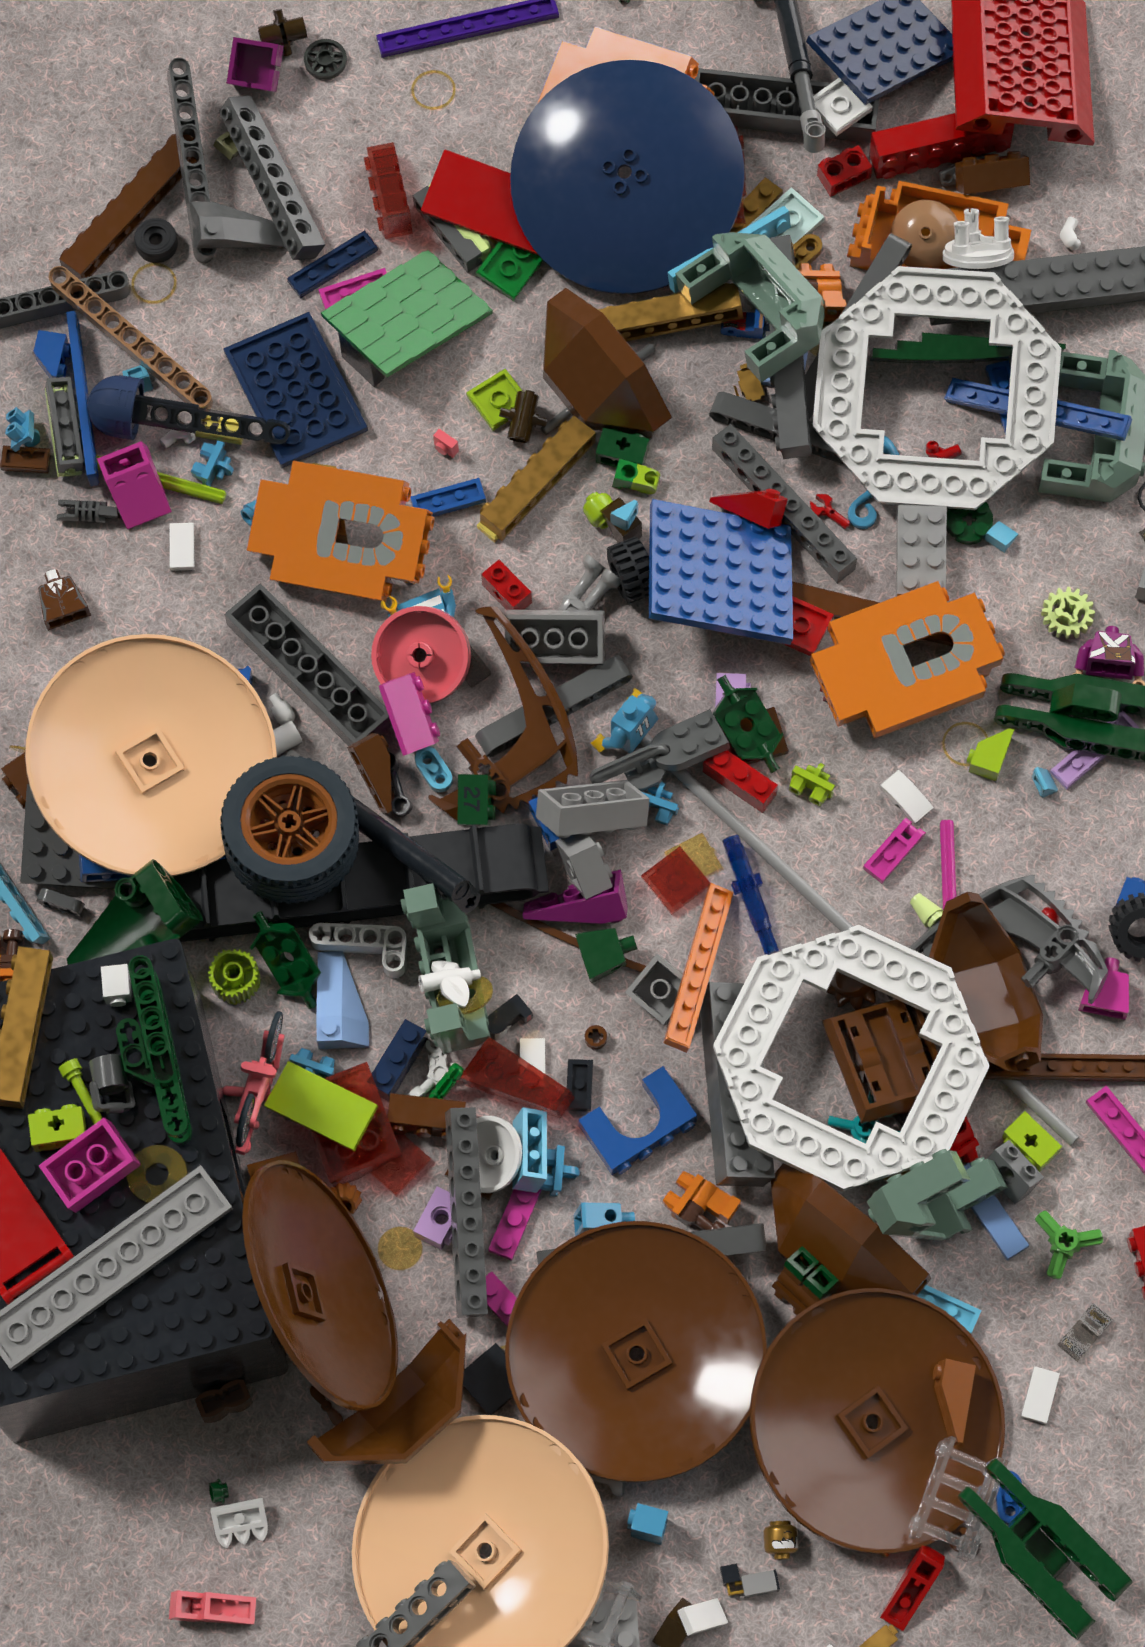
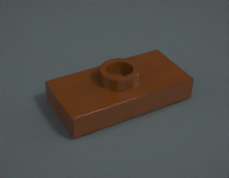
[0,445,51,474]

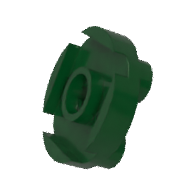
[946,502,993,545]

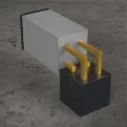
[720,1563,780,1598]

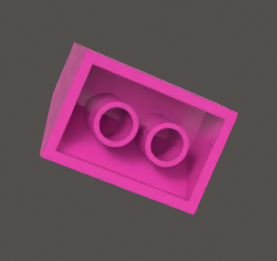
[379,672,440,756]

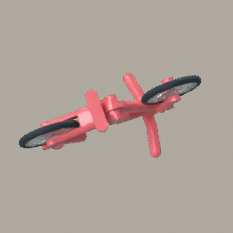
[223,1011,285,1155]

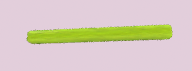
[96,455,226,504]

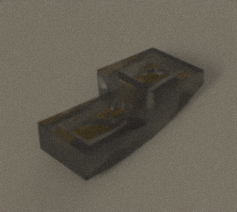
[1058,1303,1113,1362]

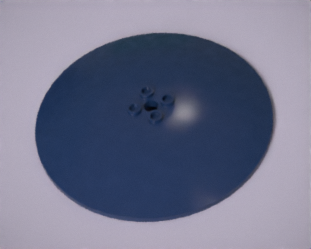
[510,60,745,294]

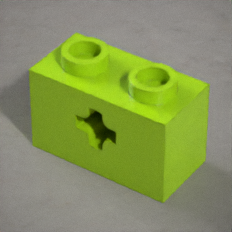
[28,1104,87,1152]
[1002,1111,1062,1172]

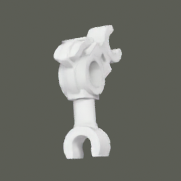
[409,1040,453,1097]

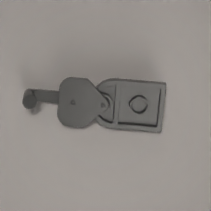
[589,709,730,791]

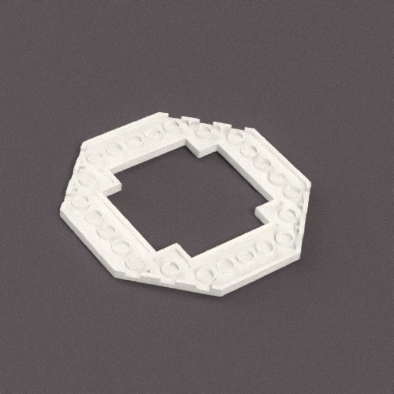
[813,266,1061,510]
[713,925,989,1191]

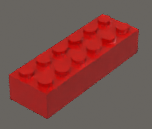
[869,113,1015,179]

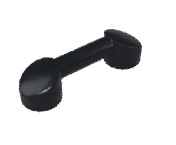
[388,752,413,817]

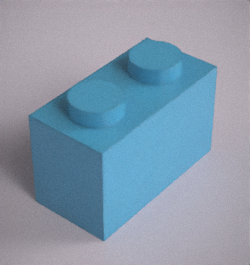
[627,1503,668,1545]

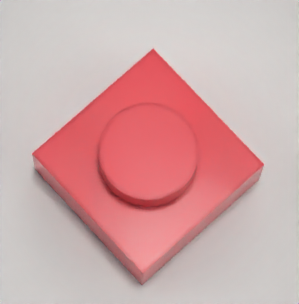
[433,429,459,458]

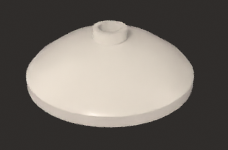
[476,1116,522,1193]

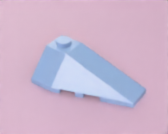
[316,951,369,1049]

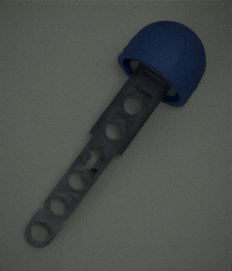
[87,375,291,444]

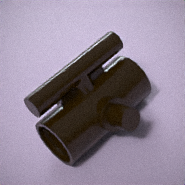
[258,9,308,56]
[499,390,547,443]

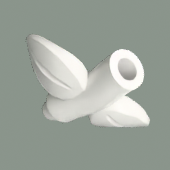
[418,961,481,1008]

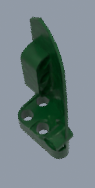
[67,859,203,965]

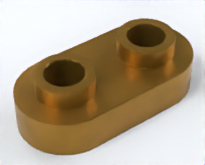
[793,234,822,270]

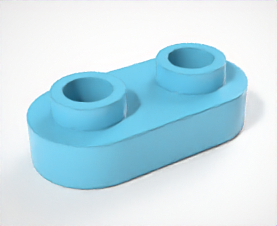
[415,746,453,792]

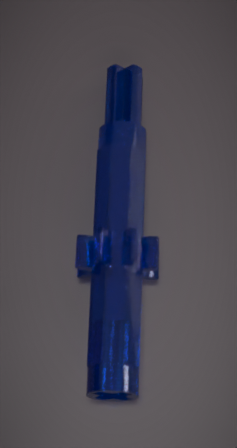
[722,835,779,955]

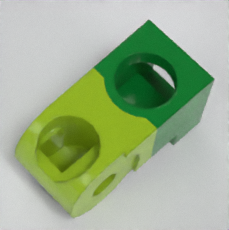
[612,459,660,494]

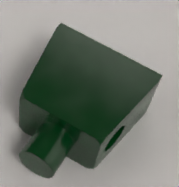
[575,928,638,983]

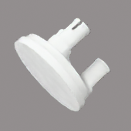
[943,208,1014,269]

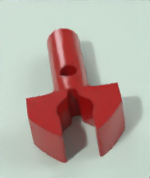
[810,494,851,529]

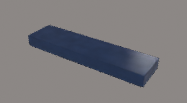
[287,230,378,298]

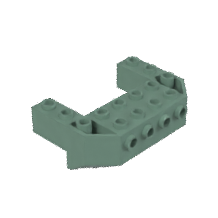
[675,232,825,382]
[1038,350,1145,503]
[401,883,490,1054]
[867,1149,1008,1241]

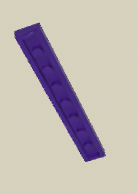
[376,0,559,58]

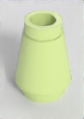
[910,893,943,928]

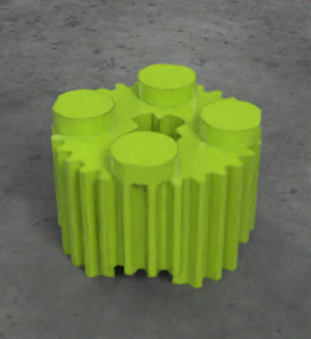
[208,949,261,1005]

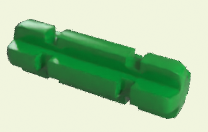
[428,1063,464,1099]

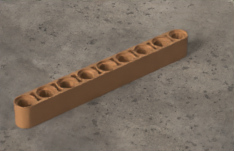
[48,266,213,409]

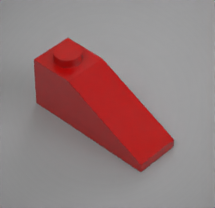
[709,489,788,529]
[880,1545,945,1631]

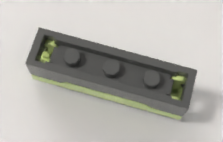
[412,184,491,273]
[45,377,83,477]

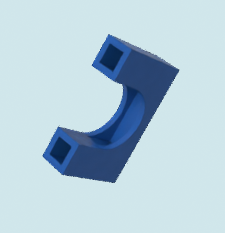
[578,1066,697,1175]

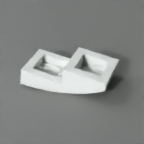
[879,770,934,823]

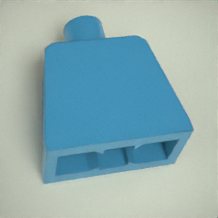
[574,1202,635,1236]

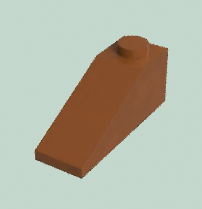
[933,1359,976,1445]

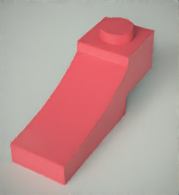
[169,1590,256,1625]

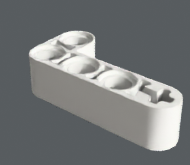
[309,923,407,979]

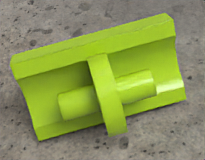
[789,763,835,807]

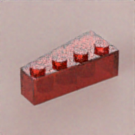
[363,142,413,239]
[460,1038,575,1119]

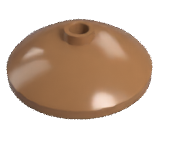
[890,200,958,269]

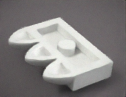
[211,1498,268,1548]

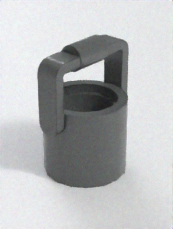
[89,1054,135,1113]

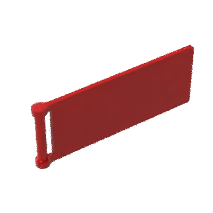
[421,149,539,256]
[0,1149,74,1305]

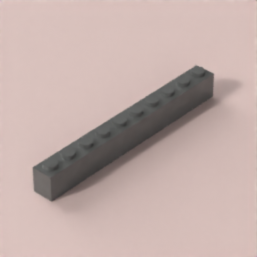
[765,235,812,459]

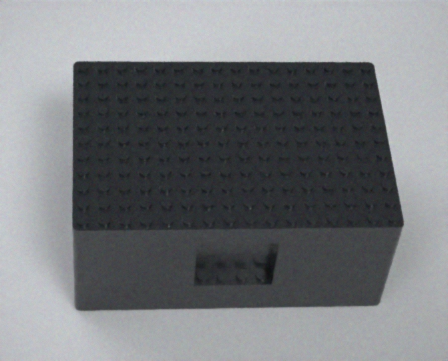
[0,939,288,1443]

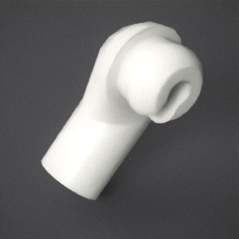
[159,430,196,449]

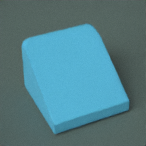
[122,365,153,393]
[610,500,638,531]
[985,521,1018,553]
[1032,767,1058,798]

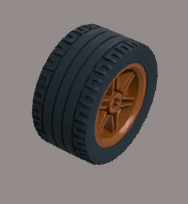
[220,755,359,904]

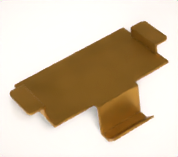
[733,363,765,401]
[859,1625,899,1647]

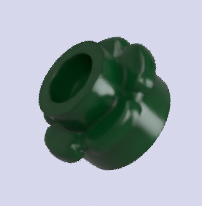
[209,1478,229,1505]

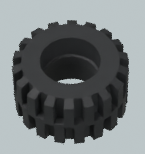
[607,537,649,604]
[1109,893,1145,962]

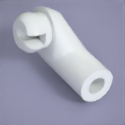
[1060,217,1081,251]

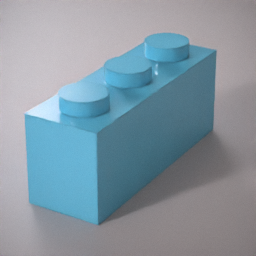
[512,1107,547,1193]

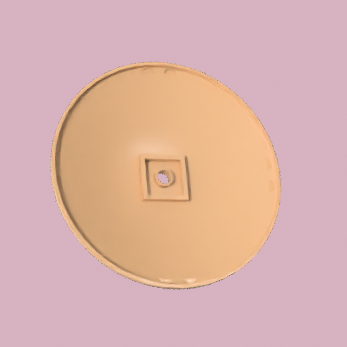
[25,634,277,876]
[352,1415,609,1647]

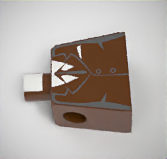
[38,569,91,631]

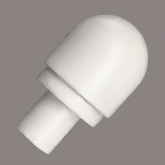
[269,693,295,725]

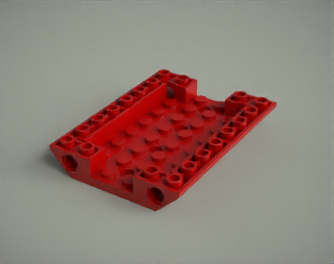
[951,0,1095,146]

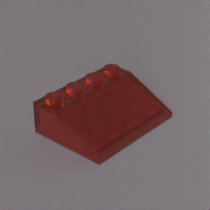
[311,1062,402,1187]

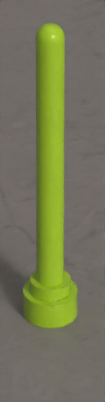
[58,1058,102,1124]

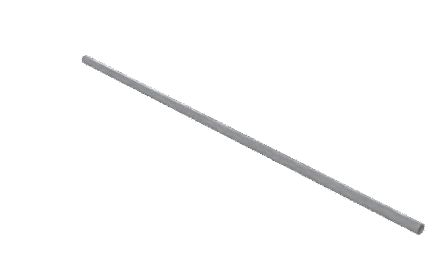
[640,734,1079,1146]

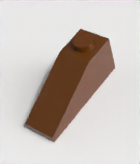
[347,733,392,813]

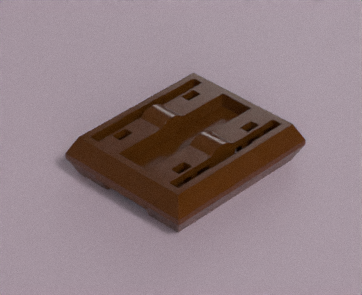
[822,999,940,1124]

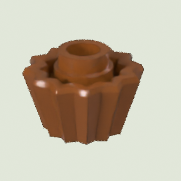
[330,1182,362,1214]

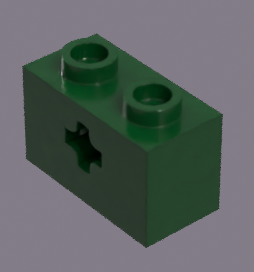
[596,428,649,468]

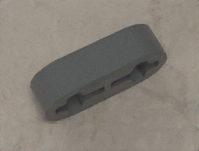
[37,888,85,917]

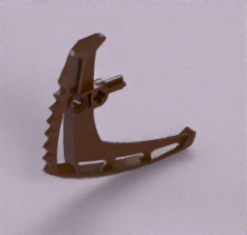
[428,606,578,821]

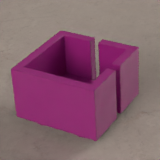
[226,37,284,92]

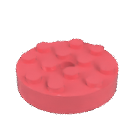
[371,606,471,703]

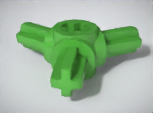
[1035,1210,1103,1280]

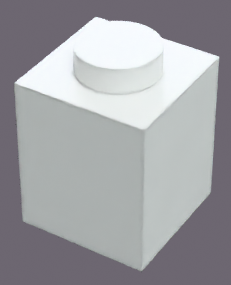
[101,964,133,1007]

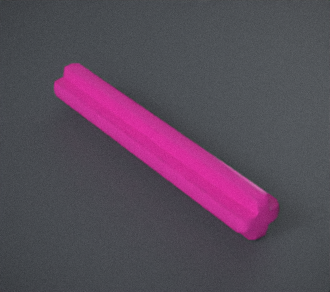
[940,820,956,910]

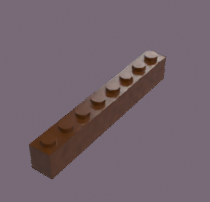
[59,134,204,279]

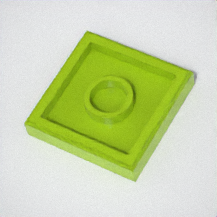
[466,368,522,431]

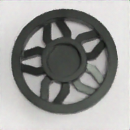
[304,39,347,79]

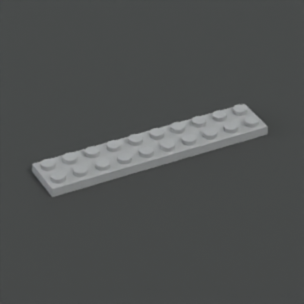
[0,1165,233,1371]

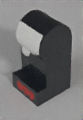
[488,994,533,1039]

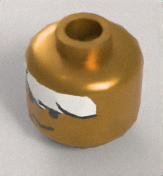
[763,1521,799,1560]

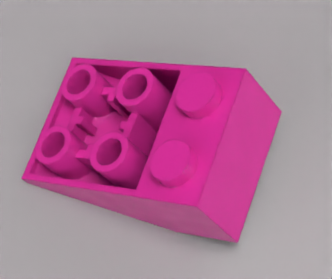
[97,441,172,529]

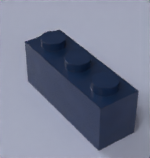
[366,1019,428,1102]

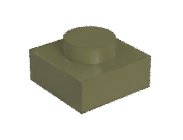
[213,131,239,160]

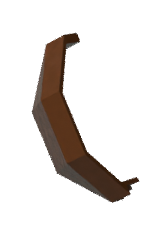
[543,288,672,439]
[929,892,1043,1072]
[771,1163,931,1296]
[307,1319,467,1466]

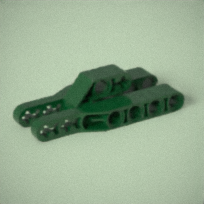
[994,673,1145,762]
[116,955,192,1145]
[957,1458,1133,1640]

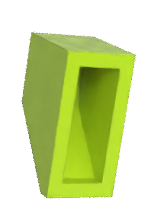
[966,728,1014,781]

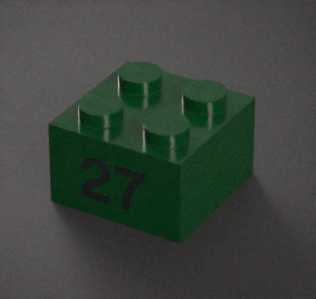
[457,774,496,826]

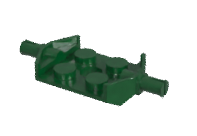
[713,674,784,773]
[250,911,321,1009]

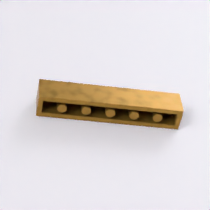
[598,283,744,342]
[480,416,596,541]
[0,946,53,1109]

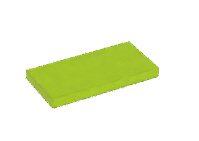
[264,1061,378,1151]

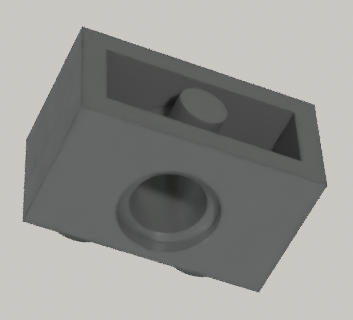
[987,1140,1044,1204]

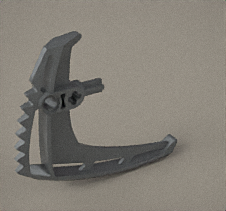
[887,875,1108,1004]

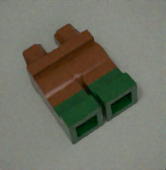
[772,1246,839,1315]

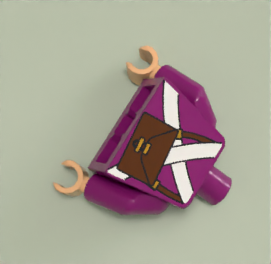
[1073,626,1145,686]

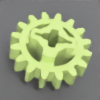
[1041,587,1095,640]

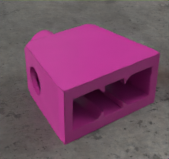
[1078,957,1129,1020]

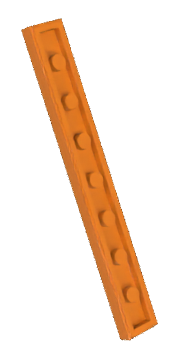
[663,883,734,1053]

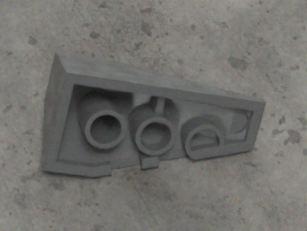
[190,202,286,248]

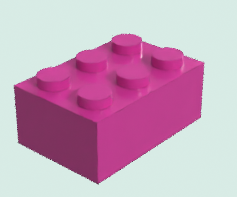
[39,1118,141,1213]

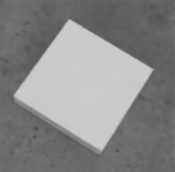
[814,78,873,136]

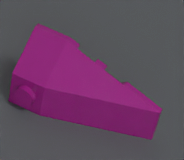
[523,869,628,924]

